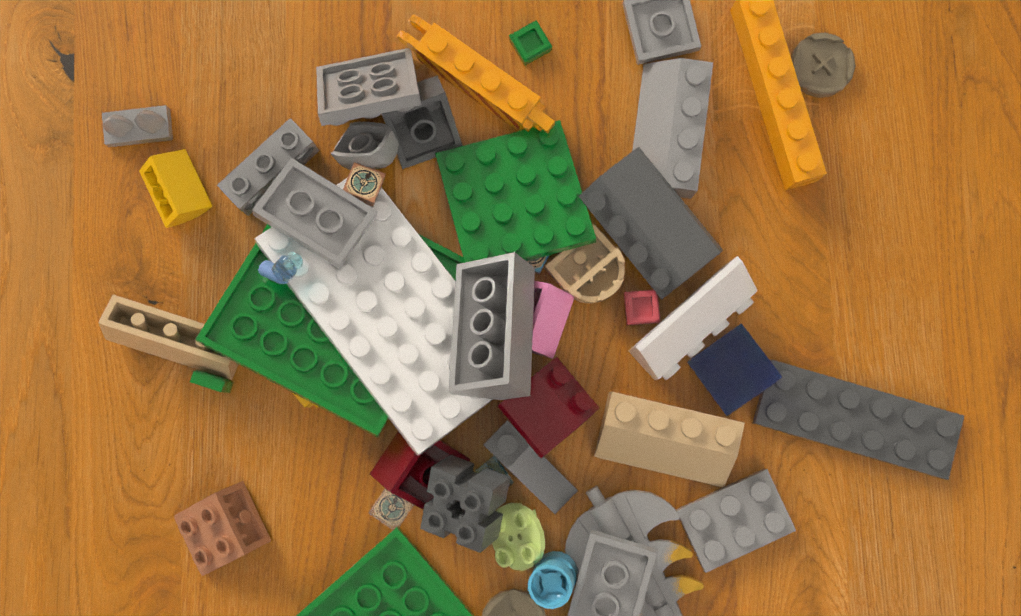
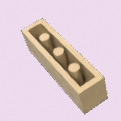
[98,295,239,380]

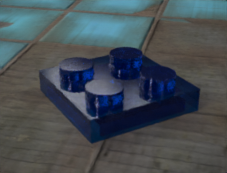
[687,323,782,417]

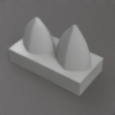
[102,105,173,147]

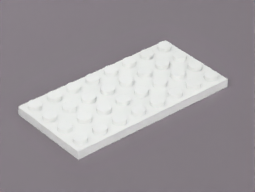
[255,178,493,456]

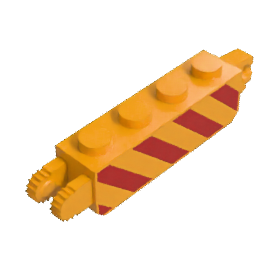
[396,14,555,133]

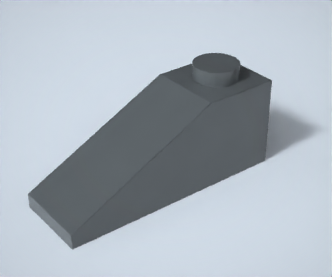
[484,420,578,514]

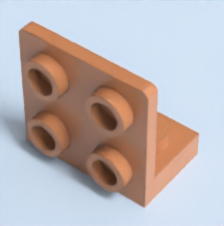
[174,481,271,576]

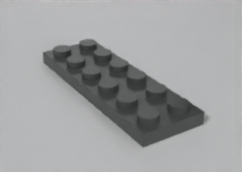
[752,360,964,480]

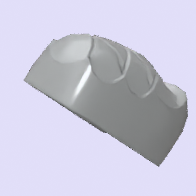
[331,122,399,170]

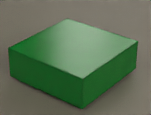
[509,20,552,66]
[190,370,234,393]

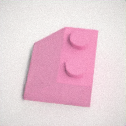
[532,280,574,359]

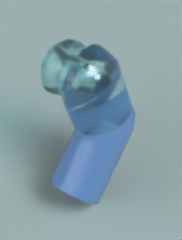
[258,252,303,284]

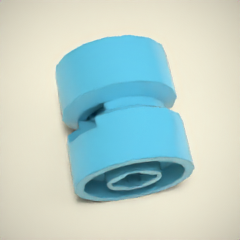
[528,551,578,609]

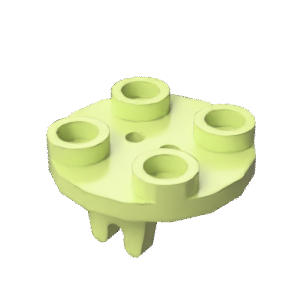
[492,503,545,571]

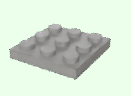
[316,48,422,126]

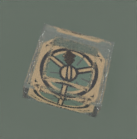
[368,488,414,530]

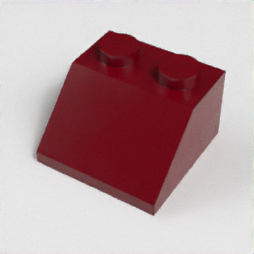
[497,357,600,459]
[370,431,471,510]

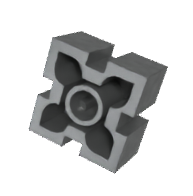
[420,455,511,553]

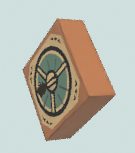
[343,162,386,207]

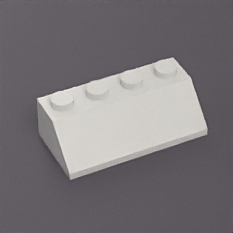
[629,256,758,380]

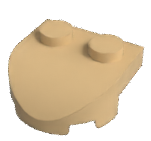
[544,224,625,303]

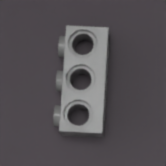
[217,118,319,216]

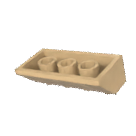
[594,392,745,487]

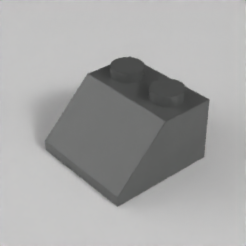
[382,75,463,169]

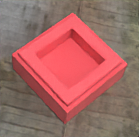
[624,290,660,326]

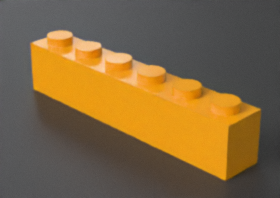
[730,0,827,190]

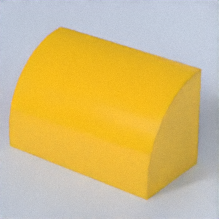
[139,149,212,228]

